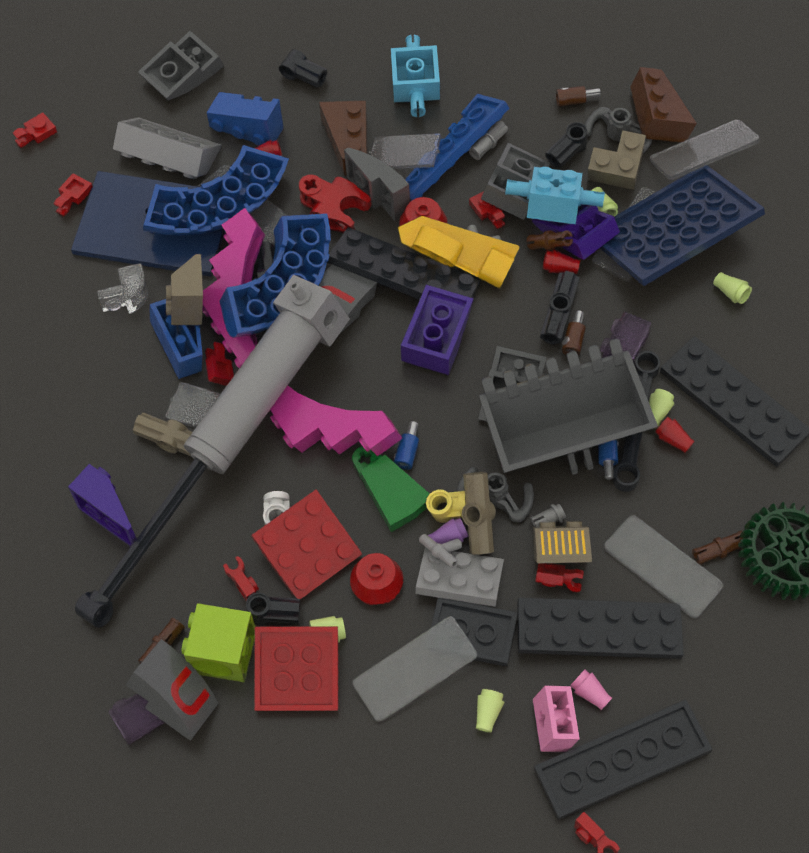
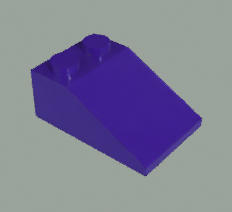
[401,285,473,375]
[68,464,137,547]

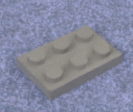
[415,547,504,607]

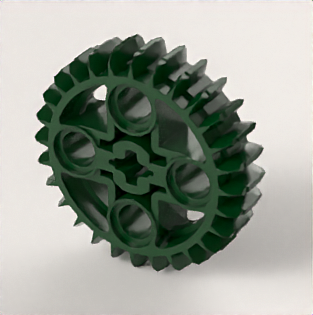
[738,502,809,601]

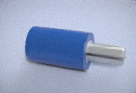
[394,421,419,470]
[598,440,618,480]

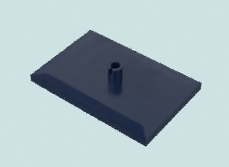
[600,164,765,286]
[71,171,225,277]

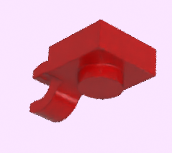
[13,112,57,148]
[54,173,92,216]
[469,191,505,229]
[205,342,234,386]
[223,556,259,601]
[535,563,584,592]
[574,812,620,853]

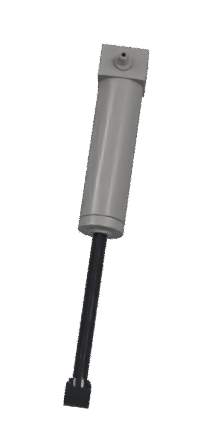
[75,275,350,628]

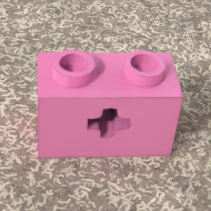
[533,686,580,752]

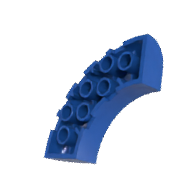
[143,145,289,235]
[219,214,331,338]

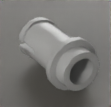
[530,504,566,527]

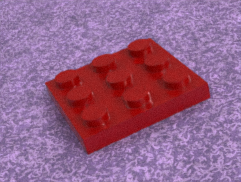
[251,489,362,599]
[255,626,339,711]

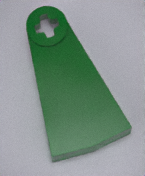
[352,446,430,532]

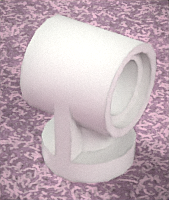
[263,491,290,525]

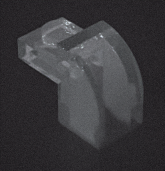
[97,263,149,314]

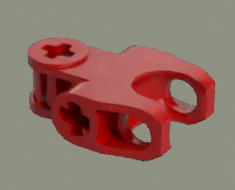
[299,175,372,233]

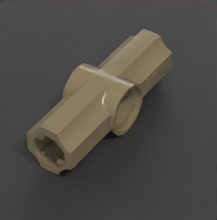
[133,413,192,456]
[462,472,496,555]

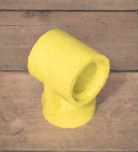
[426,490,466,523]

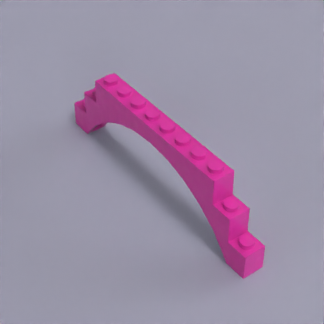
[202,208,403,456]

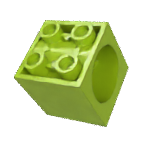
[182,603,255,682]

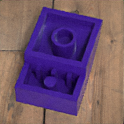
[532,204,620,260]

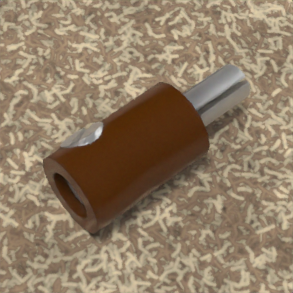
[556,86,601,107]
[562,311,586,356]

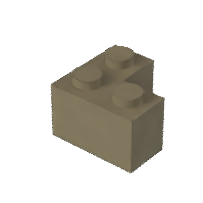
[588,130,646,190]

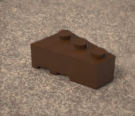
[630,67,697,143]
[319,101,367,175]

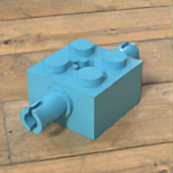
[391,35,440,117]
[505,167,605,224]

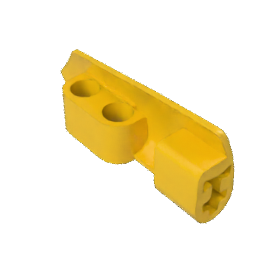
[398,216,519,288]

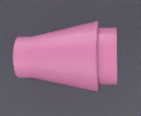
[570,670,612,710]

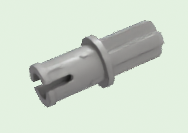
[469,121,508,160]

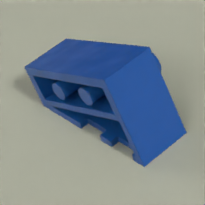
[207,92,284,146]
[150,299,202,379]

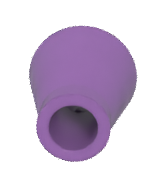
[428,518,469,544]

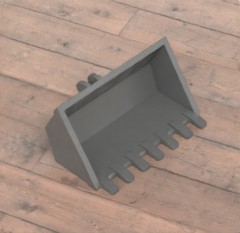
[479,338,658,475]

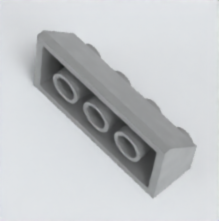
[113,117,221,179]

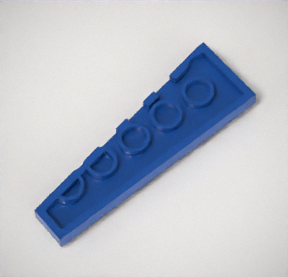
[405,94,510,202]

